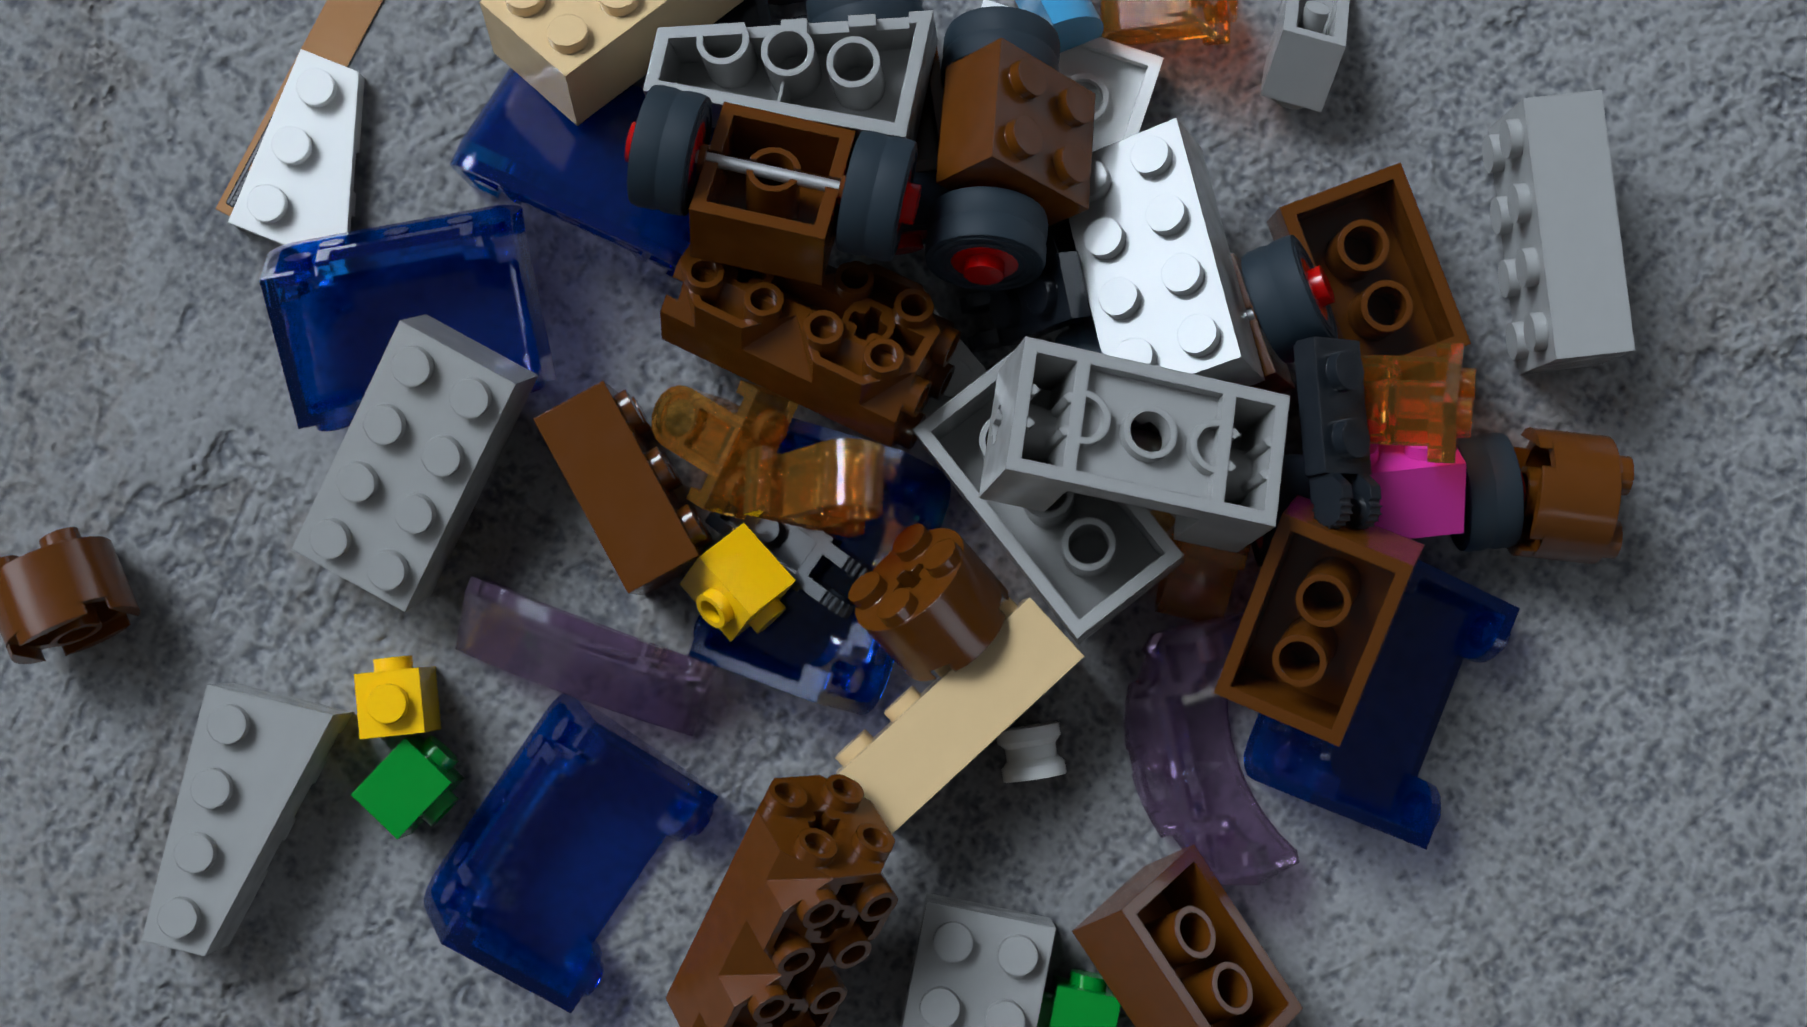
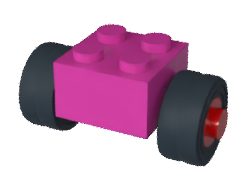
[1251,402,1526,570]

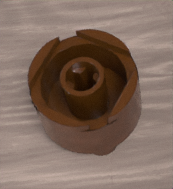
[1507,427,1634,564]
[848,523,1009,681]
[0,527,141,664]

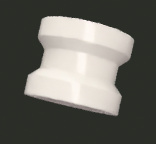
[997,721,1067,783]

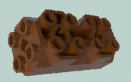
[660,244,961,450]
[666,774,898,1027]

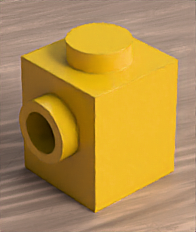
[680,523,796,641]
[354,655,441,739]

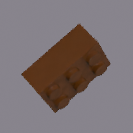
[1267,162,1471,386]
[533,381,713,596]
[1213,494,1424,747]
[1072,844,1303,1027]

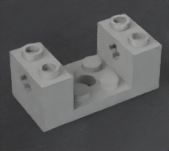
[979,336,1290,553]

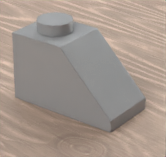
[1260,0,1350,112]

